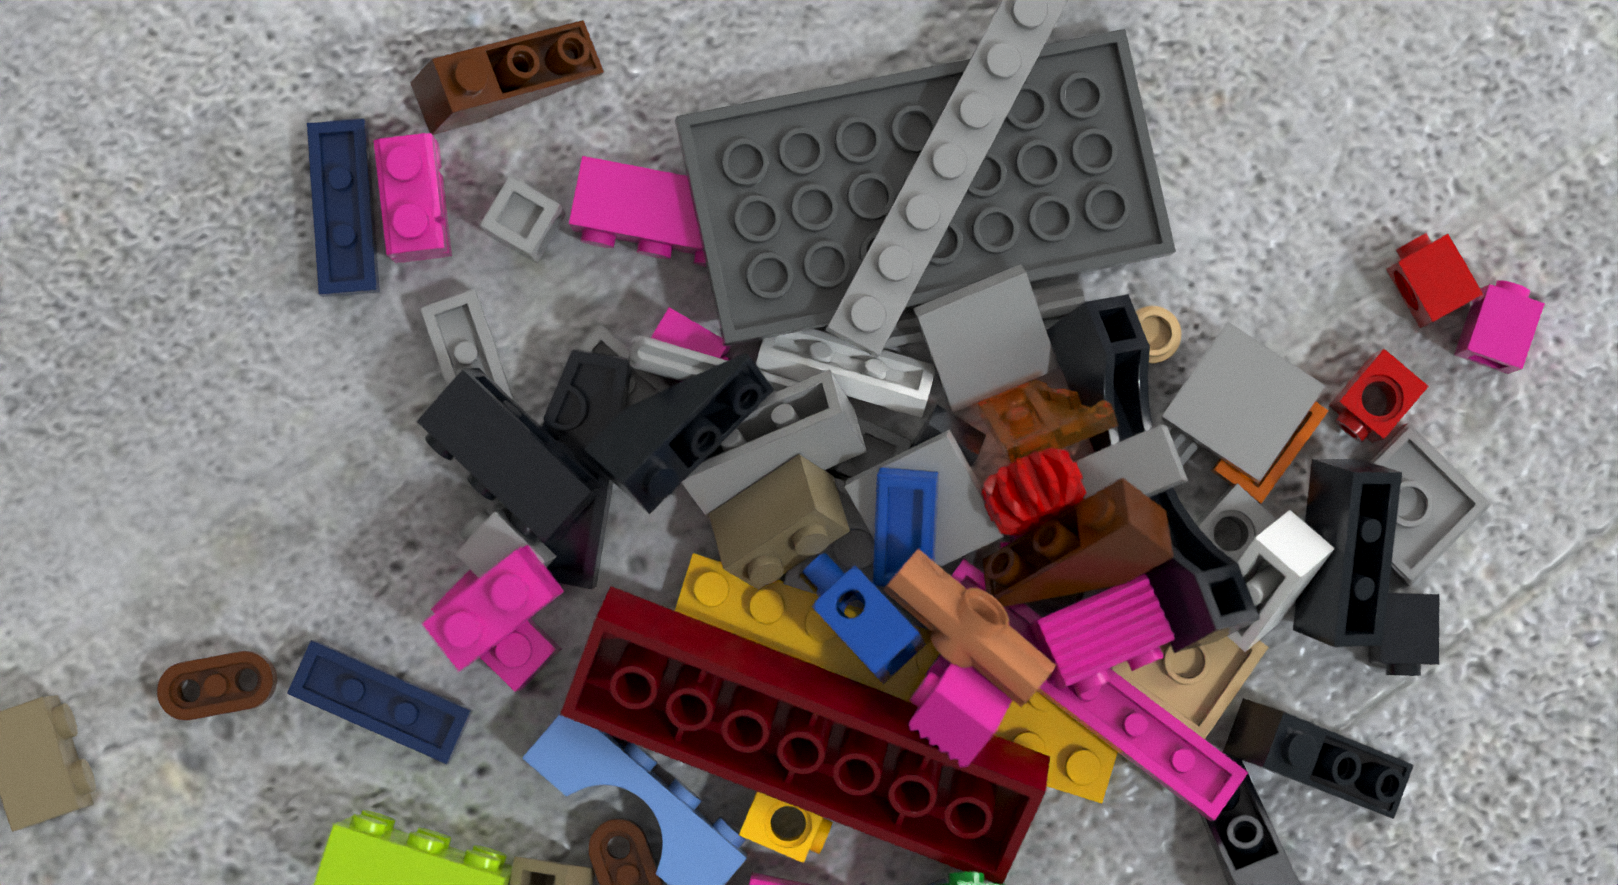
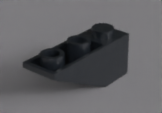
[584,353,774,515]
[1222,698,1414,819]
[1199,754,1301,885]

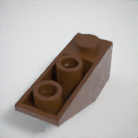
[410,20,604,135]
[982,477,1174,607]

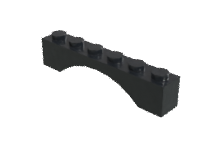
[1046,294,1260,653]

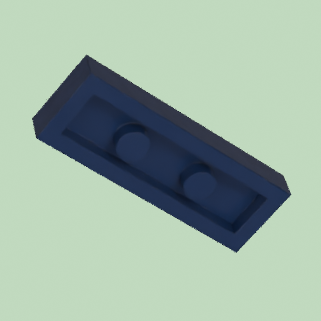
[307,119,380,297]
[287,640,473,764]

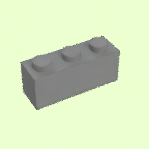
[682,369,867,519]

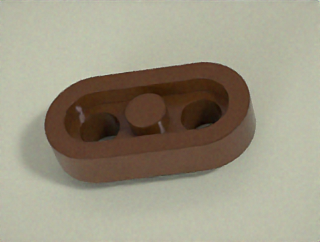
[157,651,277,720]
[588,818,664,885]

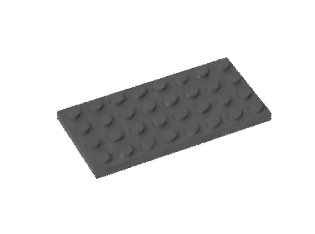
[675,29,1176,347]

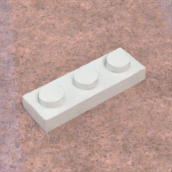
[756,329,936,418]

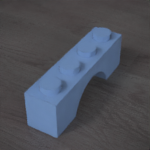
[522,714,748,885]

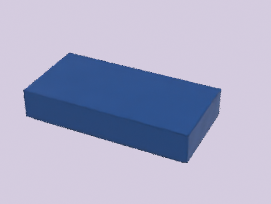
[873,467,939,587]

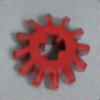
[981,448,1087,536]

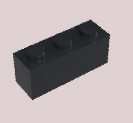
[416,367,604,543]
[1293,459,1402,647]

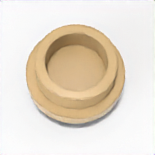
[1136,306,1181,364]

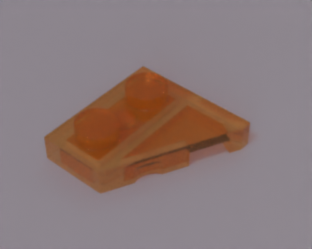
[977,380,1118,463]

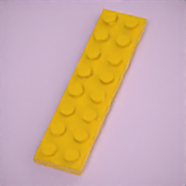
[675,553,1118,804]

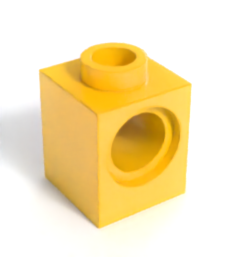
[739,792,833,863]

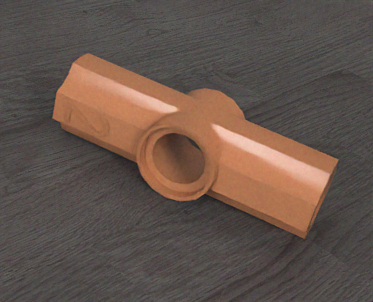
[884,549,1056,707]

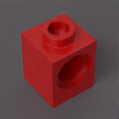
[1386,233,1483,328]
[1328,349,1429,443]

